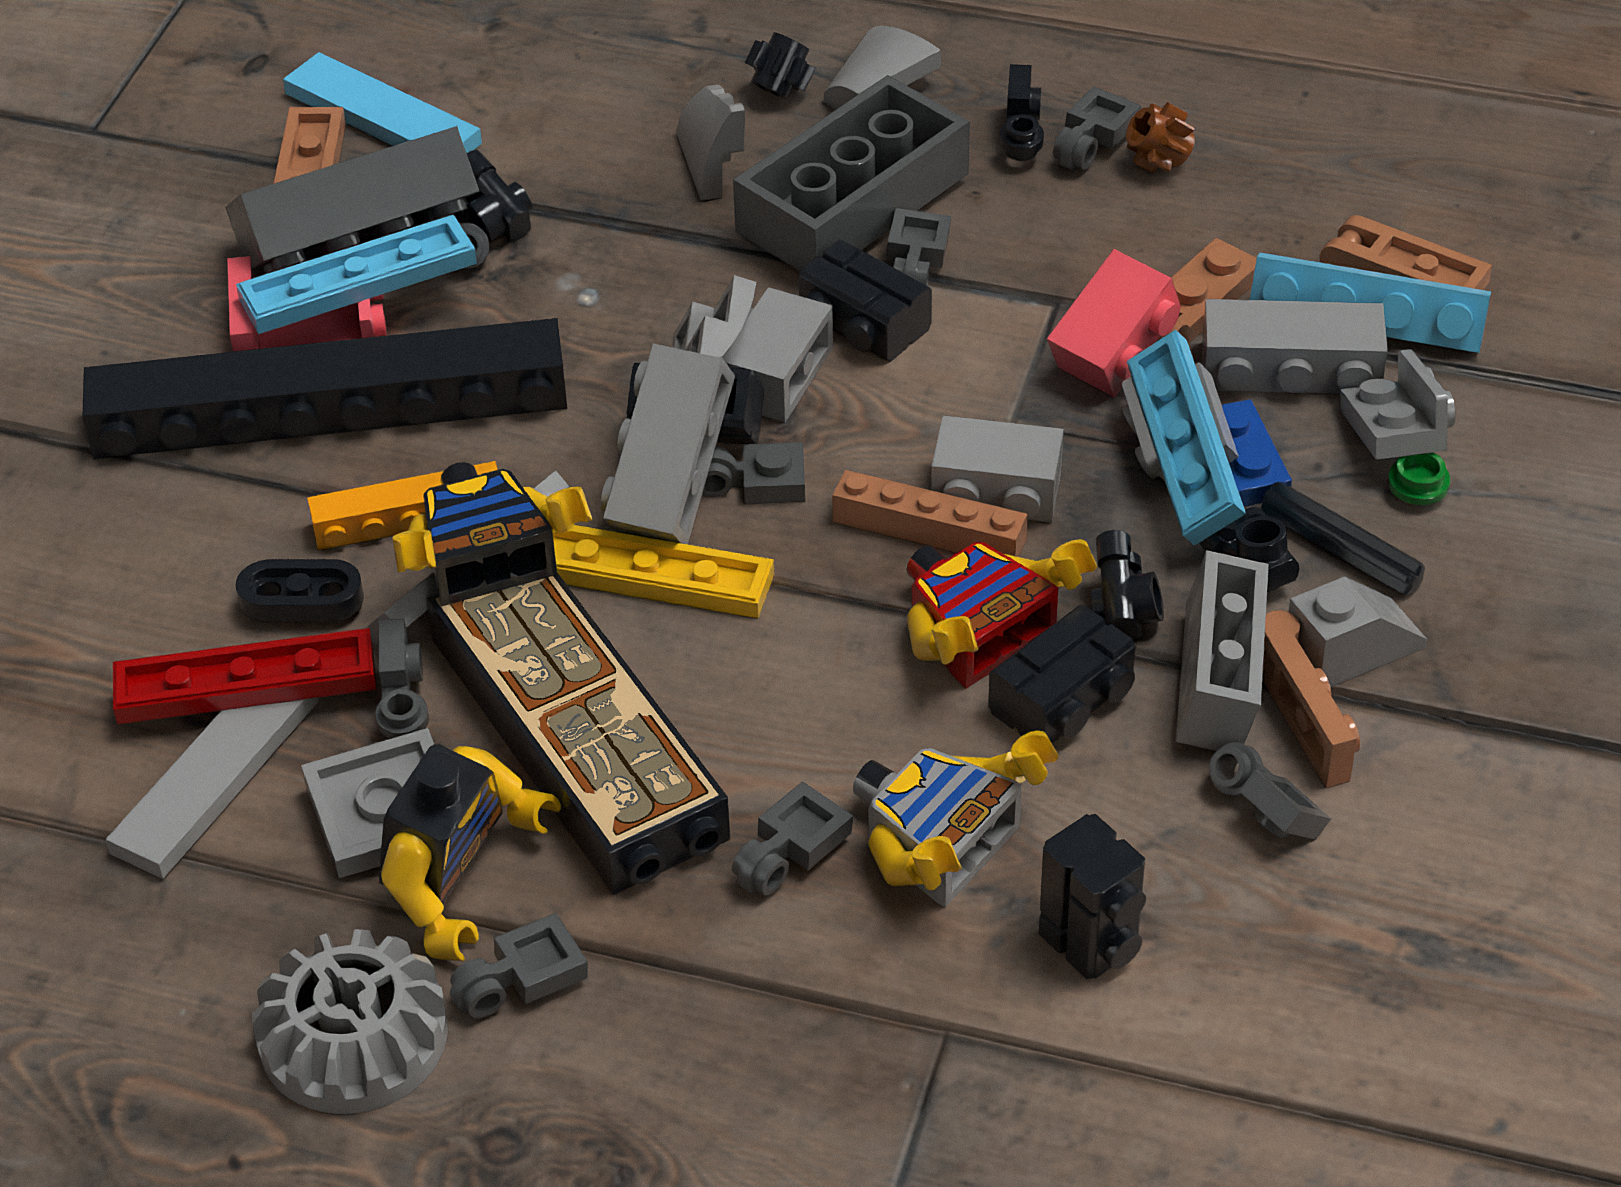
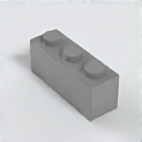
[1202,299,1388,394]
[601,343,735,544]
[1175,550,1269,751]

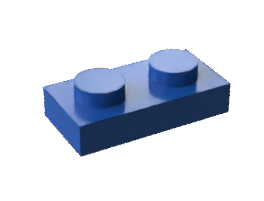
[1222,399,1292,507]

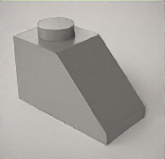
[1288,576,1427,688]

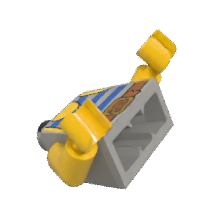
[853,731,1059,908]

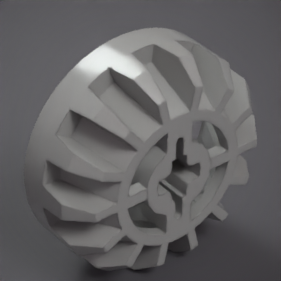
[252,929,448,1114]

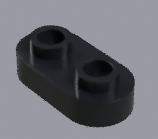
[236,559,364,622]

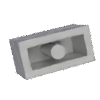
[721,287,833,423]
[931,416,1064,523]

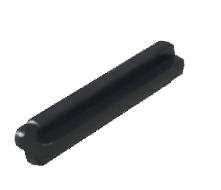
[1261,482,1425,595]

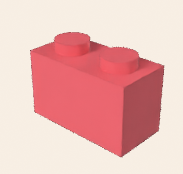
[1047,249,1181,398]

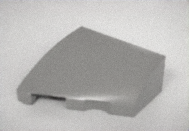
[824,26,941,110]
[676,84,745,201]
[672,275,756,358]

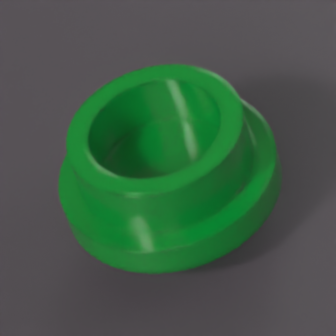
[1388,452,1450,505]

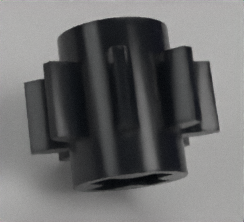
[745,32,816,99]

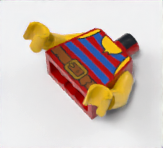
[906,539,1098,689]

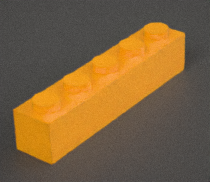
[307,461,498,550]

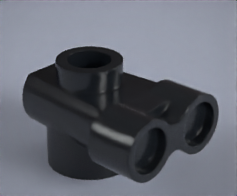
[464,150,533,244]
[1200,507,1300,592]
[1091,530,1164,641]

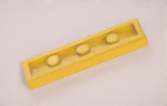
[553,525,774,618]

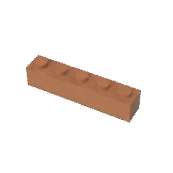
[832,470,1028,557]

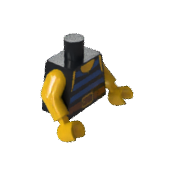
[392,462,592,607]
[379,744,561,961]

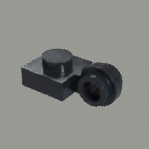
[1000,64,1044,161]

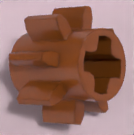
[1126,102,1195,173]

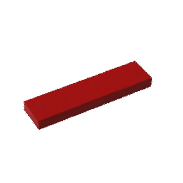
[113,628,377,724]

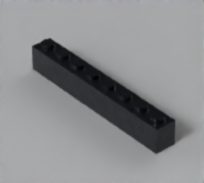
[82,318,568,459]

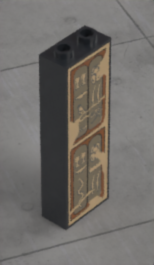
[427,573,731,895]

